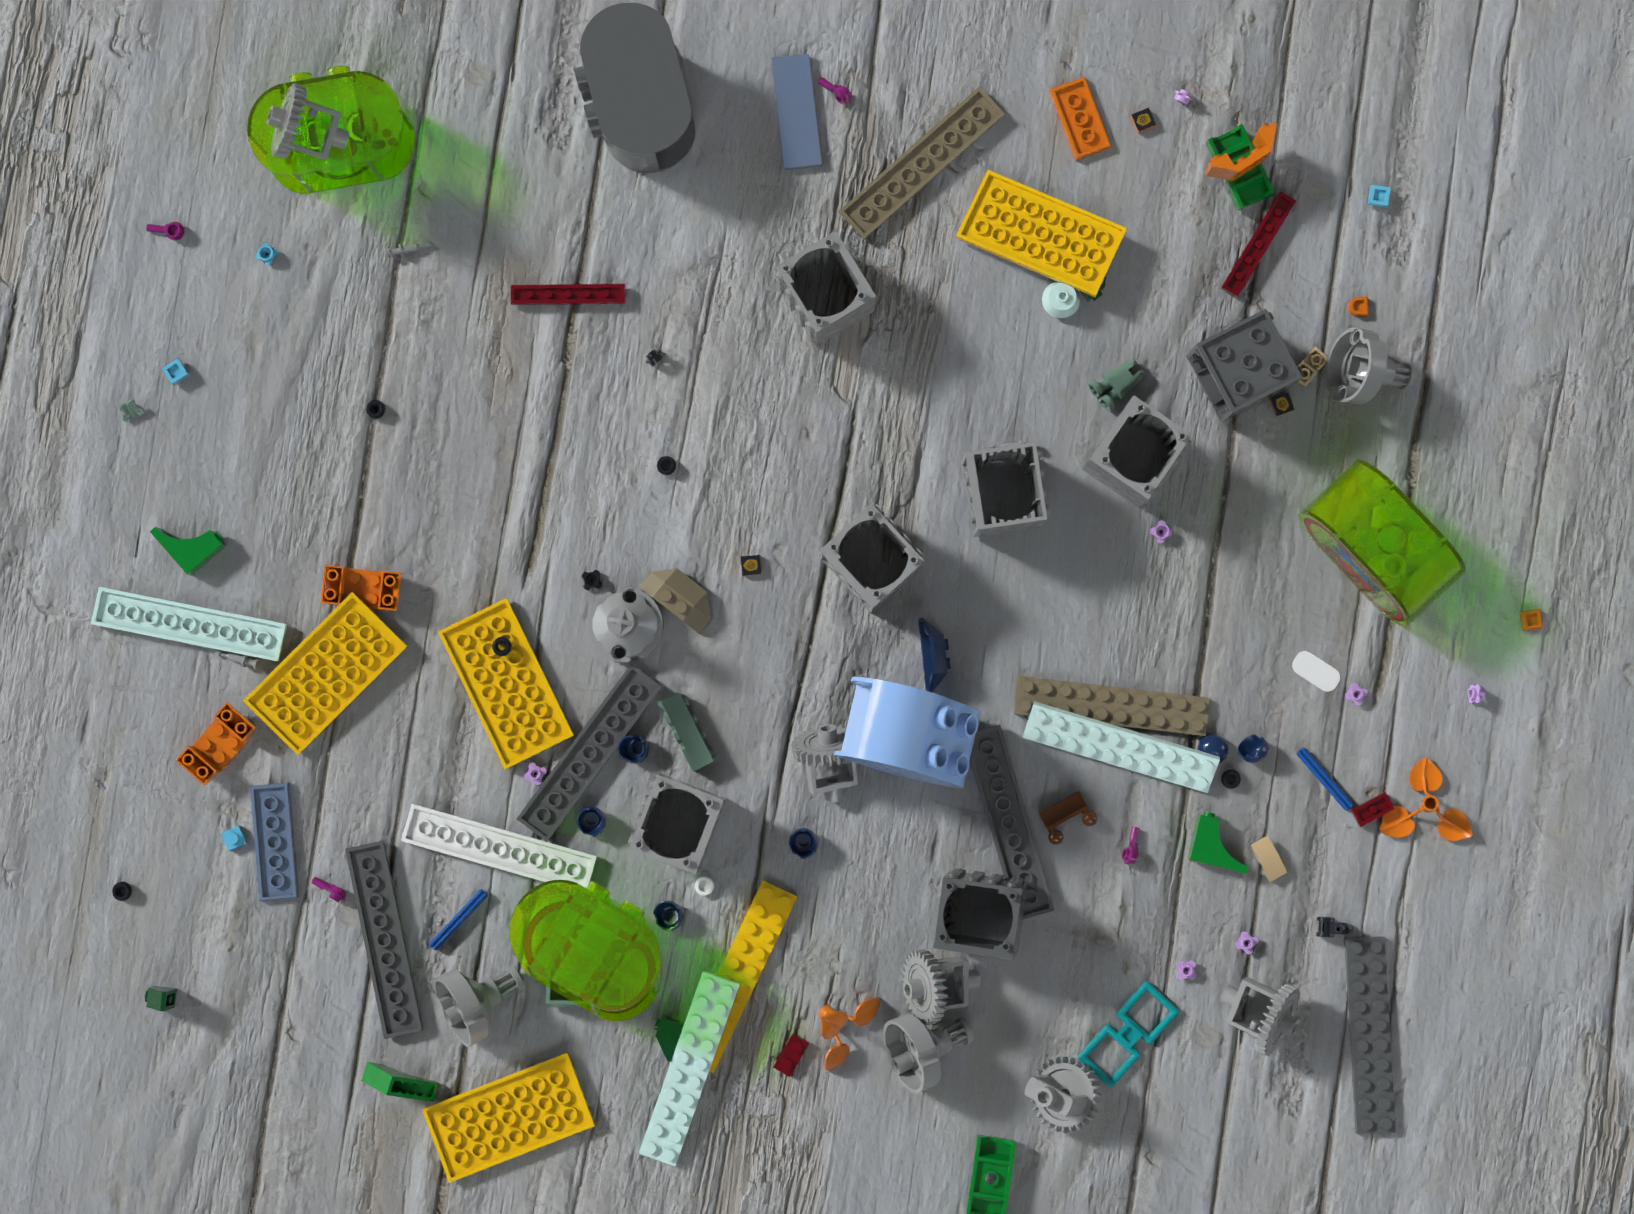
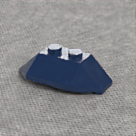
[918,617,951,692]

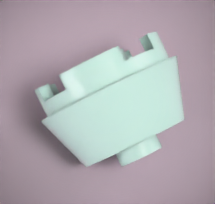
[1042,281,1080,318]

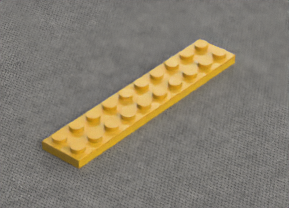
[709,880,798,1073]

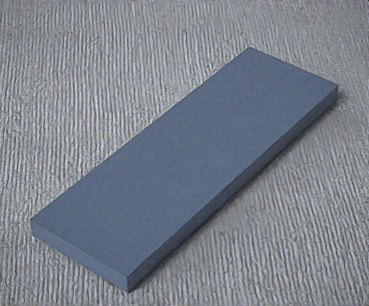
[771,53,822,170]
[250,782,299,902]

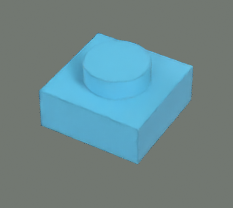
[1367,185,1391,208]
[162,358,189,385]
[221,825,248,851]

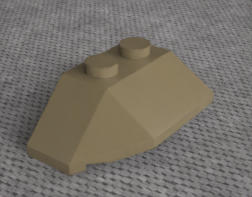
[639,568,711,634]

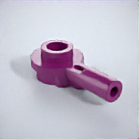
[818,77,852,104]
[146,222,185,241]
[1122,826,1140,865]
[311,877,347,903]

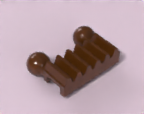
[1038,791,1097,845]

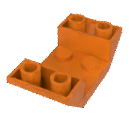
[1204,122,1277,181]
[320,565,402,611]
[175,702,256,786]

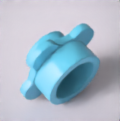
[256,243,278,265]

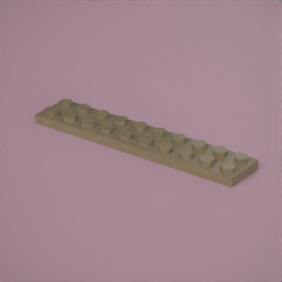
[839,86,1005,240]
[1014,676,1210,736]

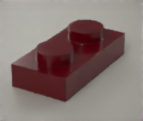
[1350,792,1394,827]
[773,1033,809,1077]

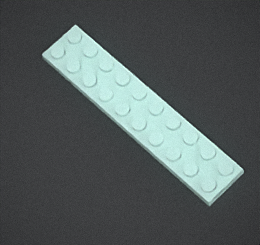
[91,587,288,662]
[1022,701,1220,793]
[639,970,740,1166]

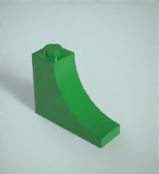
[150,527,227,576]
[1187,811,1249,874]
[361,1062,439,1102]

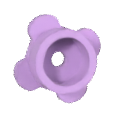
[1174,89,1193,105]
[1150,520,1173,543]
[1345,683,1368,706]
[1468,684,1485,703]
[524,763,547,785]
[1235,931,1258,954]
[1176,960,1196,980]

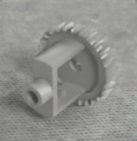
[267,83,349,161]
[791,724,858,802]
[902,950,981,1025]
[1220,977,1300,1056]
[1024,1057,1102,1133]

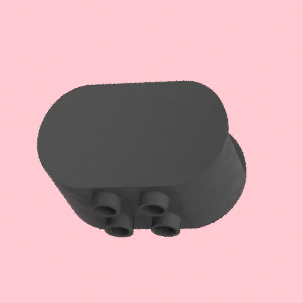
[574,3,696,173]

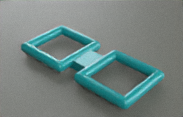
[1078,981,1179,1088]

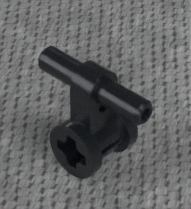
[1316,916,1354,937]

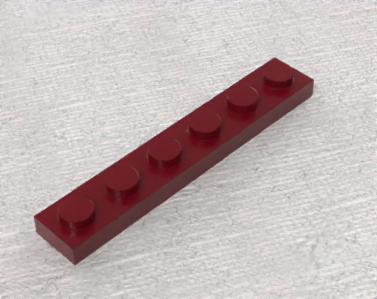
[1220,191,1296,298]
[511,284,625,305]

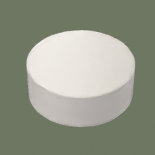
[695,876,714,896]

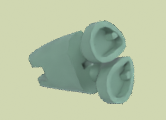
[1088,359,1146,412]

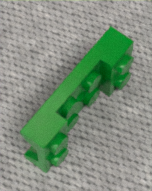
[1206,124,1275,211]
[965,1134,1016,1214]

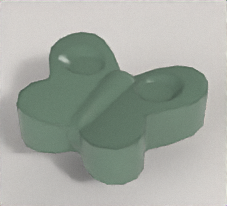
[120,399,144,422]

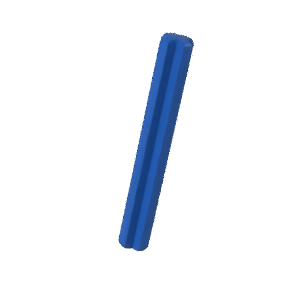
[1296,748,1353,811]
[429,889,488,950]

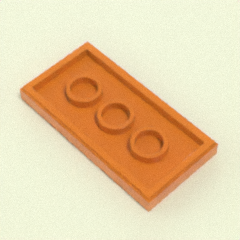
[1049,77,1112,161]

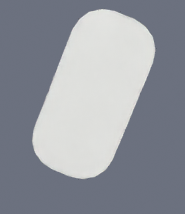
[1292,651,1340,692]

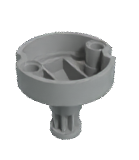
[1325,328,1417,405]
[588,587,664,663]
[434,967,524,1047]
[883,1014,974,1093]

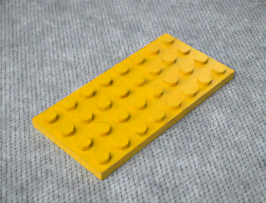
[956,169,1127,298]
[243,592,408,755]
[438,598,574,770]
[422,1052,595,1183]

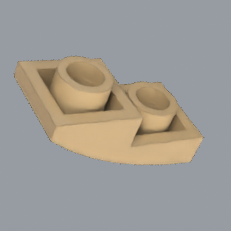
[1297,346,1328,387]
[1250,836,1287,882]

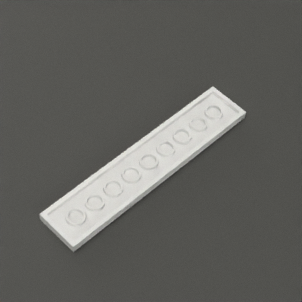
[401,804,597,894]

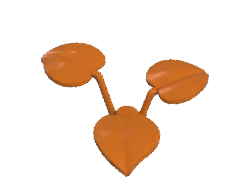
[1380,757,1473,841]
[818,996,880,1071]

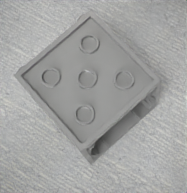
[775,230,876,346]
[1082,396,1192,508]
[961,442,1050,537]
[819,503,924,613]
[628,774,727,874]

